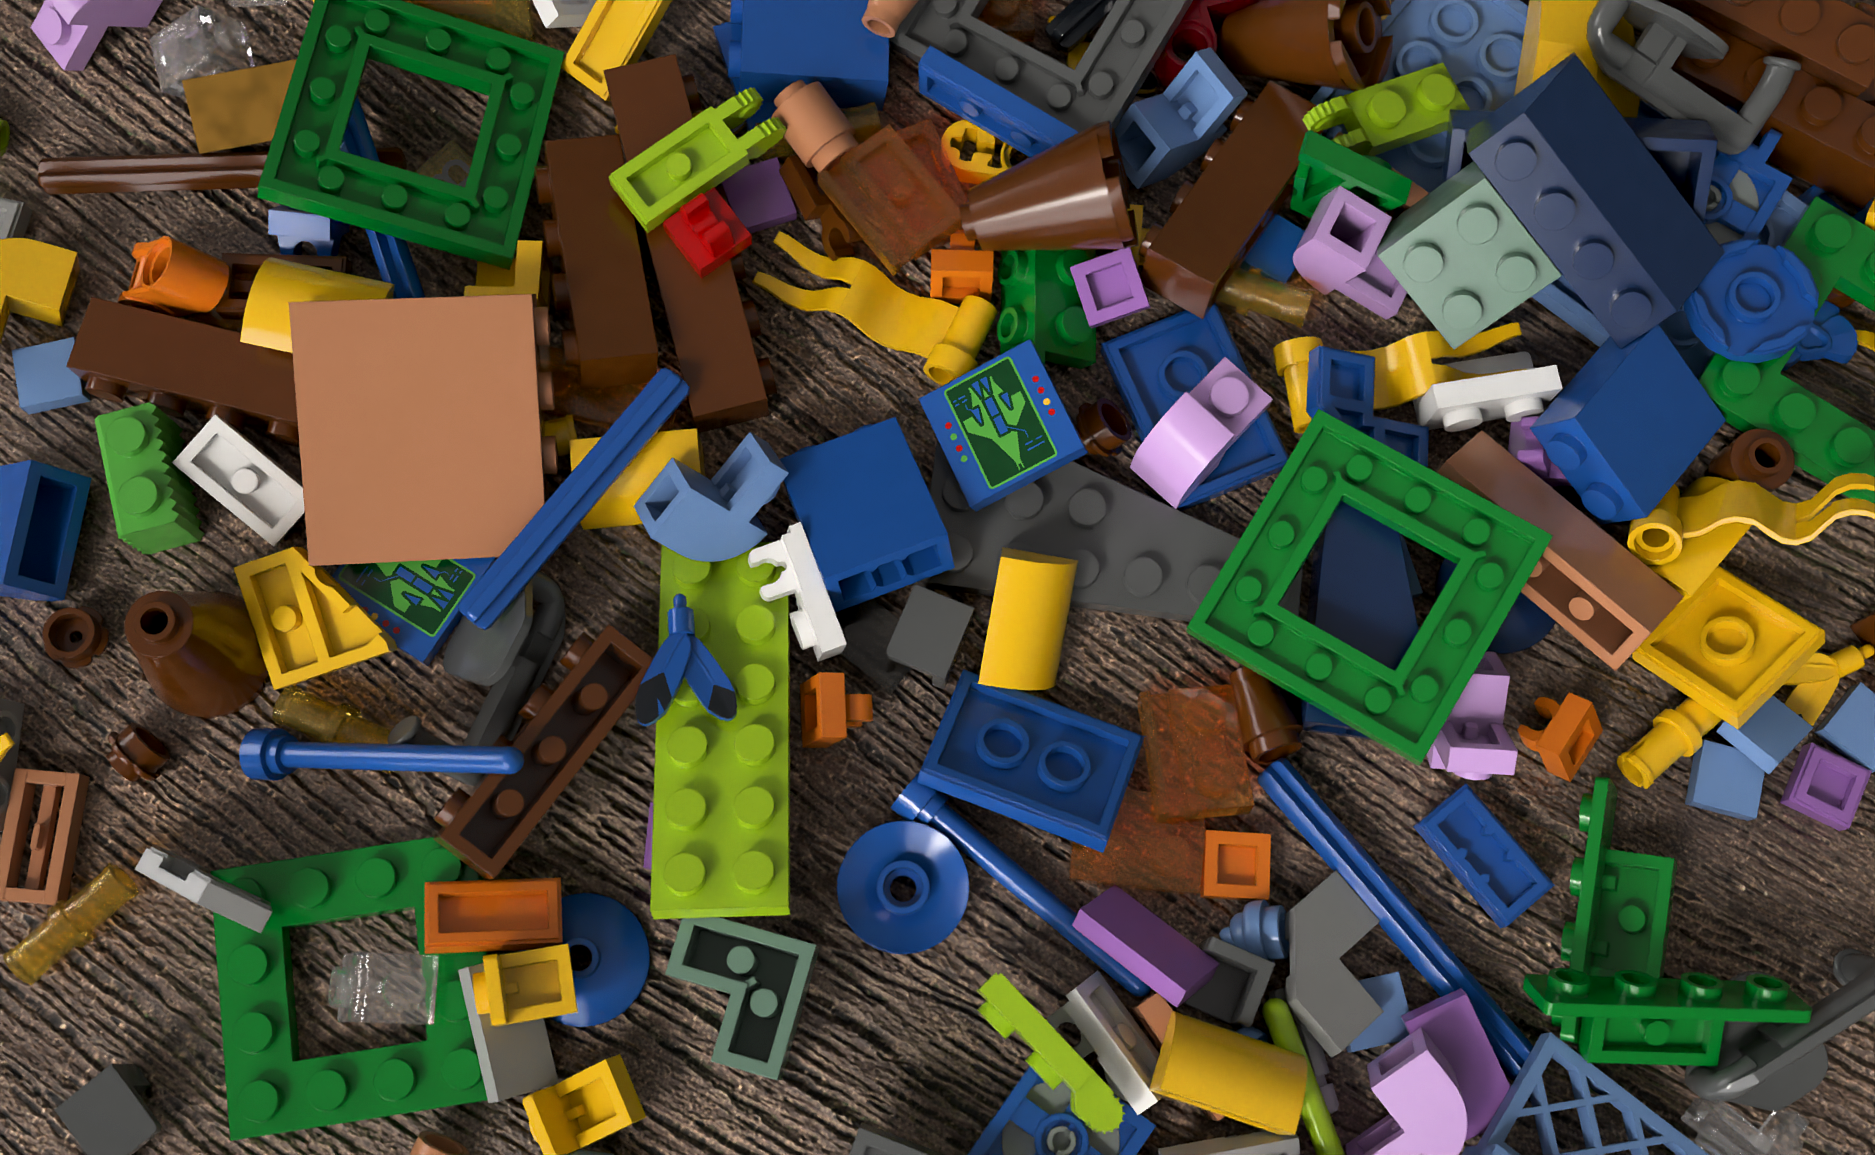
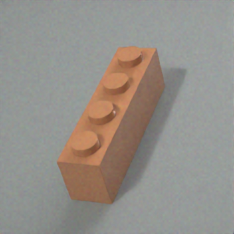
[1437,430,1684,671]

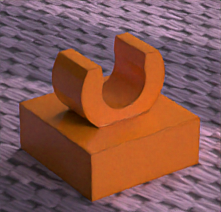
[930,229,994,304]
[800,672,873,748]
[1517,692,1603,782]

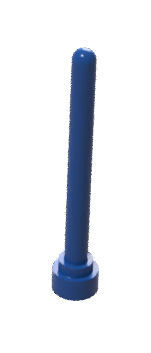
[239,728,524,781]
[890,772,1152,997]

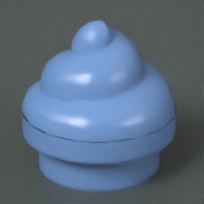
[1219,900,1290,963]

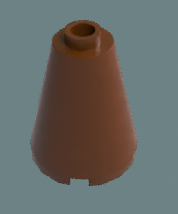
[1216,0,1393,91]
[959,120,1139,251]
[124,591,268,719]

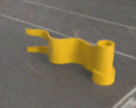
[752,231,998,386]
[1273,322,1526,434]
[1627,473,1875,566]

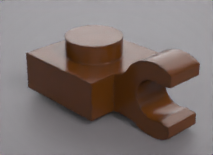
[779,155,869,261]

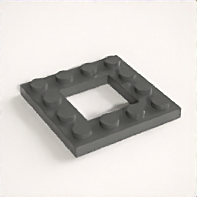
[889,0,1193,132]

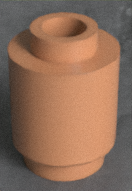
[771,80,860,176]

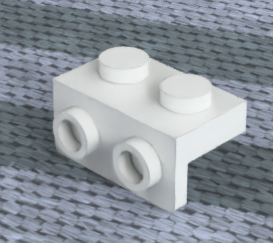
[1413,351,1563,432]

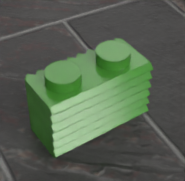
[94,402,205,554]

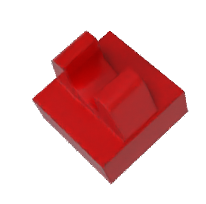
[663,187,752,279]

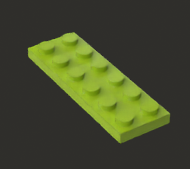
[650,542,790,919]

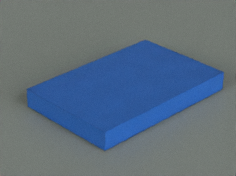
[1100,302,1289,512]
[917,669,1145,853]

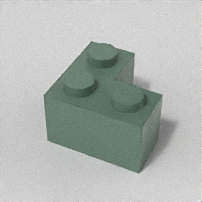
[665,917,820,1080]

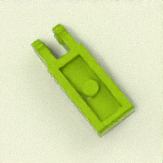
[1302,62,1470,156]
[609,87,787,233]
[976,973,1126,1134]

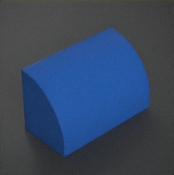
[0,460,92,601]

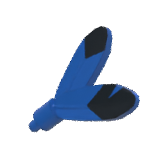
[635,594,737,726]

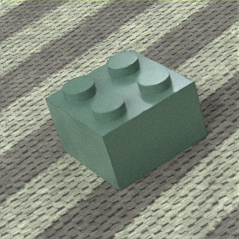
[1377,161,1562,350]

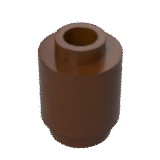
[1708,429,1795,493]

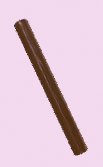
[38,147,407,194]

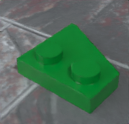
[1290,130,1413,218]

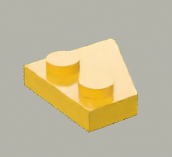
[233,547,398,690]

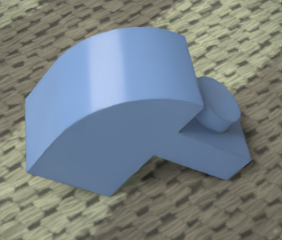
[1115,47,1248,189]
[634,432,789,562]

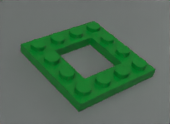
[257,0,565,270]
[1697,196,1875,504]
[1186,409,1553,766]
[210,837,491,1141]

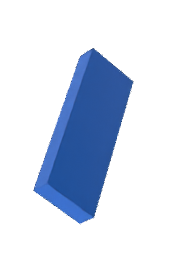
[919,45,1079,157]

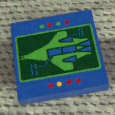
[919,339,1088,512]
[332,557,497,667]

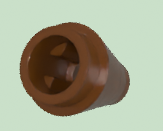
[1229,666,1303,764]

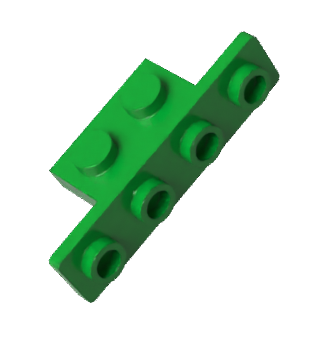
[997,249,1096,369]
[1552,776,1677,1047]
[1523,968,1812,1066]

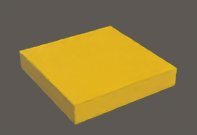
[1632,565,1825,730]

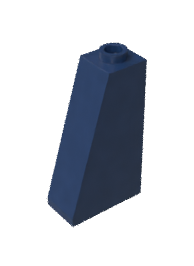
[1296,501,1437,740]

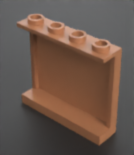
[289,294,558,566]

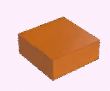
[1200,830,1271,901]

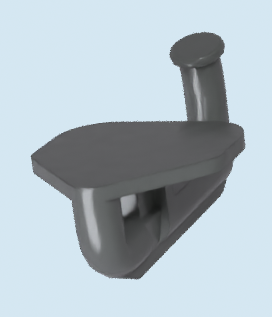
[1586,0,1802,155]
[387,571,566,786]
[1685,948,1875,1111]

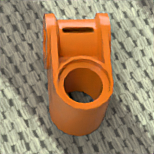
[118,236,229,317]

